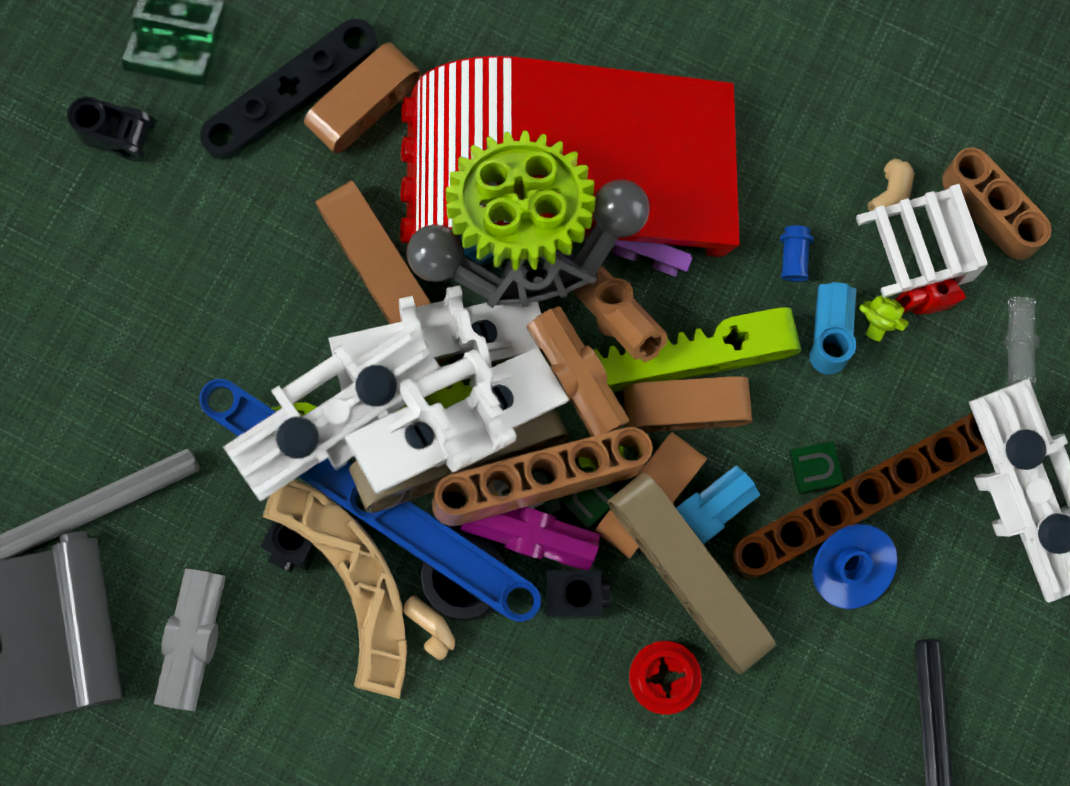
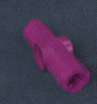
[460,507,601,570]

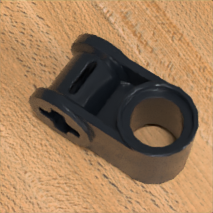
[67,96,156,162]

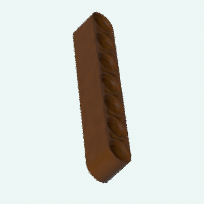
[730,413,987,579]

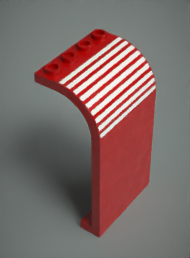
[400,56,740,258]

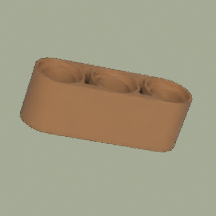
[304,42,422,154]
[942,148,1052,260]
[623,376,753,433]
[595,432,707,559]

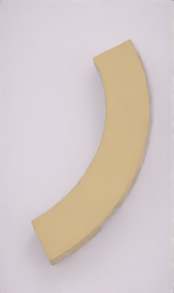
[263,479,407,699]

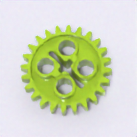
[446,131,596,271]

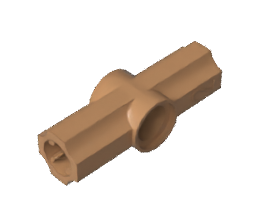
[572,265,667,362]
[526,306,630,436]

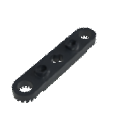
[200,19,377,160]

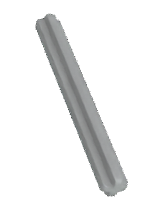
[0,449,200,560]

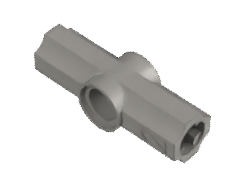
[154,568,226,711]

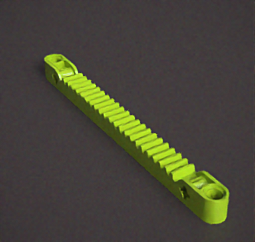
[271,307,802,417]

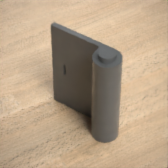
[0,531,124,727]

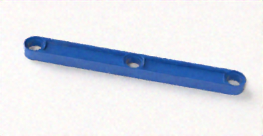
[199,379,541,622]

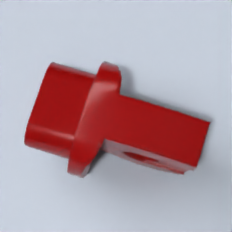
[895,278,967,315]

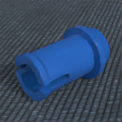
[780,225,814,282]

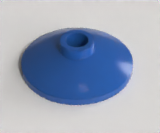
[813,524,897,609]

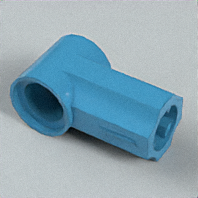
[809,282,856,375]
[676,465,760,545]

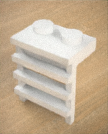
[856,184,988,298]

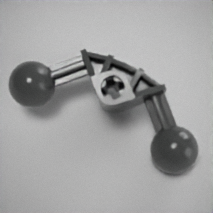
[407,179,650,308]

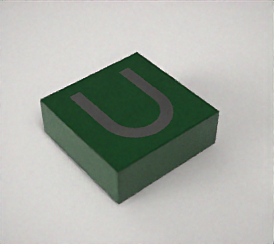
[789,441,844,494]
[557,467,615,530]

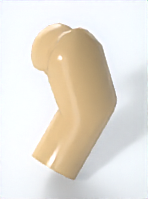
[868,159,915,211]
[402,595,455,660]

